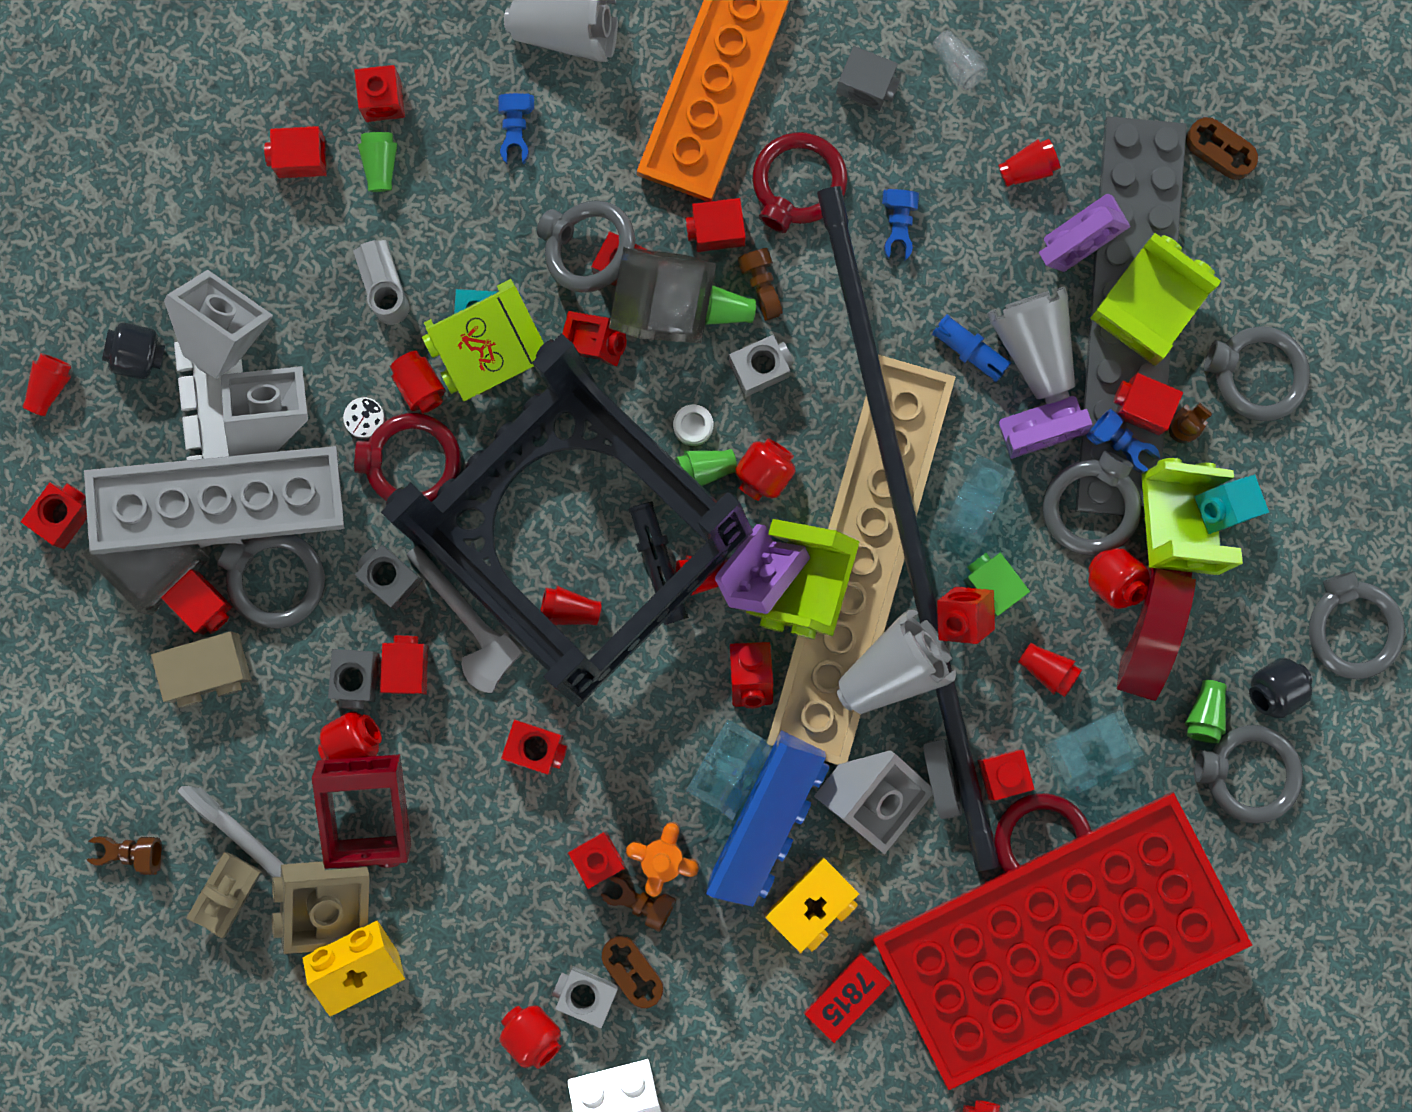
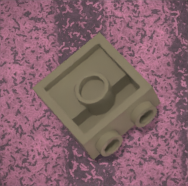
[272,861,370,954]

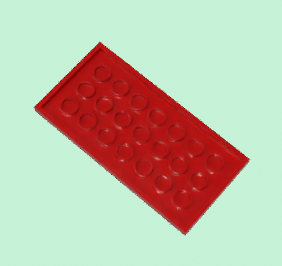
[873,792,1253,1090]

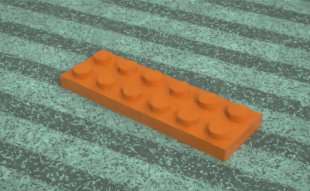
[637,0,790,202]

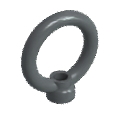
[537,200,635,292]
[1204,326,1310,421]
[1043,450,1142,555]
[217,534,325,629]
[1309,571,1405,679]
[1194,725,1303,824]

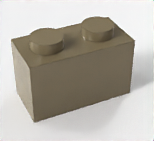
[151,631,251,708]

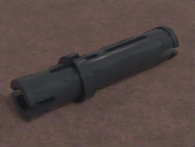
[628,501,689,625]

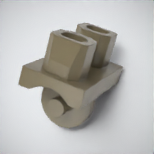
[187,852,262,939]

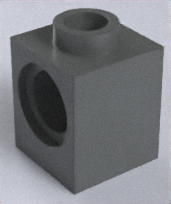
[836,46,901,111]
[355,545,423,610]
[328,649,379,709]

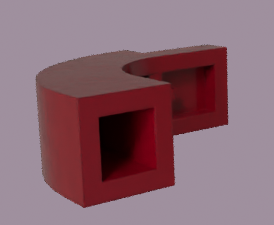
[1116,565,1196,701]

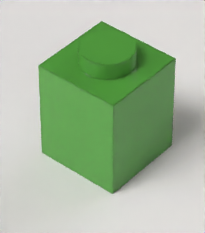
[963,552,1030,617]

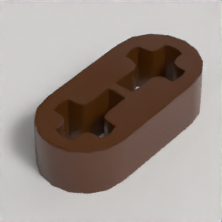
[1186,117,1258,180]
[602,936,663,1008]

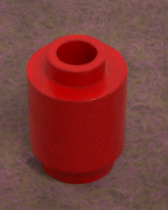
[390,351,446,414]

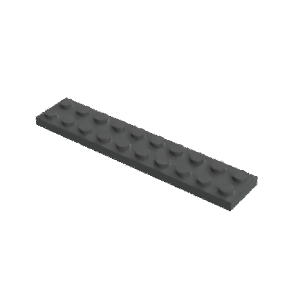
[1075,116,1187,518]

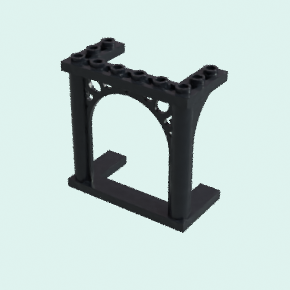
[381,333,753,707]

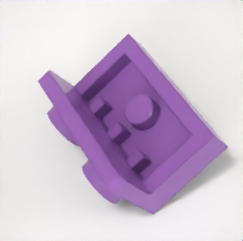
[715,524,810,614]

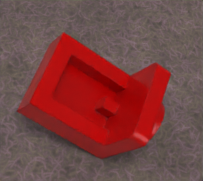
[730,642,773,709]

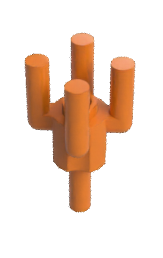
[626,822,699,897]

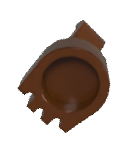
[738,248,783,321]
[1168,403,1212,443]
[87,836,162,875]
[601,877,677,933]

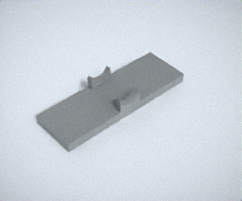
[84,446,345,555]

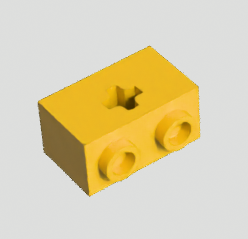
[764,857,859,953]
[302,920,405,1017]

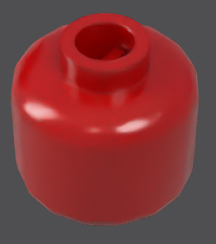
[735,438,796,501]
[1088,548,1150,609]
[318,711,382,760]
[499,1005,561,1069]

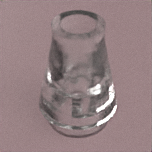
[932,30,988,90]

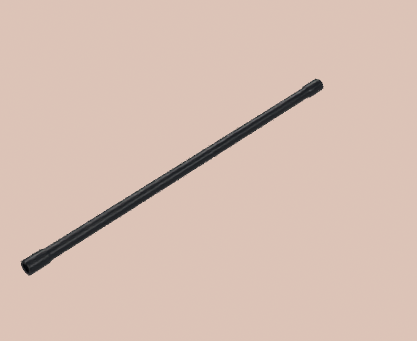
[817,186,1000,871]

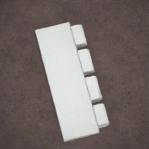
[174,342,243,460]

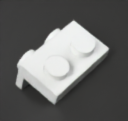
[568,1059,662,1112]

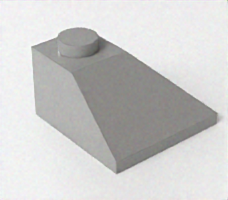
[164,270,273,379]
[221,366,308,456]
[814,750,933,854]

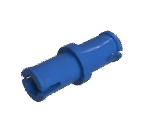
[932,314,1012,383]

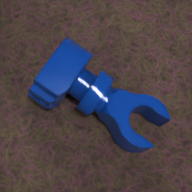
[498,93,535,164]
[882,189,919,260]
[1086,409,1160,472]

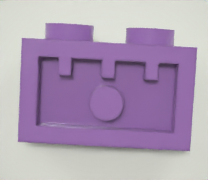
[1039,194,1131,272]
[999,396,1092,459]

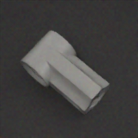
[353,240,410,325]

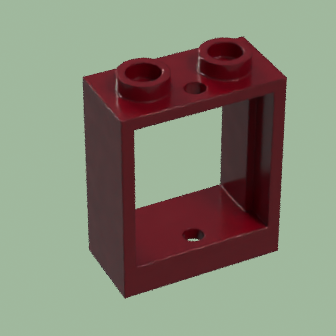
[312,754,411,869]

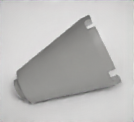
[504,0,618,62]
[987,287,1075,404]
[837,610,956,714]

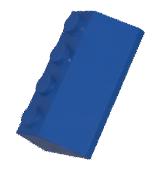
[706,730,829,907]

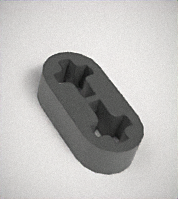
[924,739,962,819]

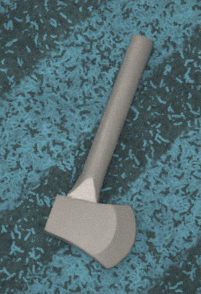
[406,546,524,693]
[178,786,283,877]

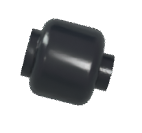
[102,323,165,379]
[1249,658,1313,718]

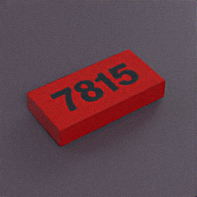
[804,953,891,1043]

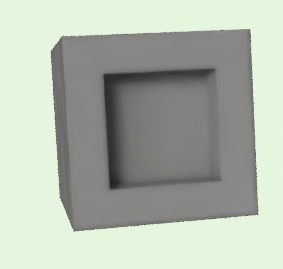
[729,334,794,397]
[552,966,619,1028]

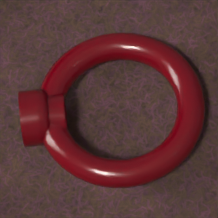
[752,132,848,233]
[354,413,462,502]
[994,793,1092,873]

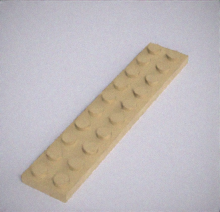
[767,355,956,765]

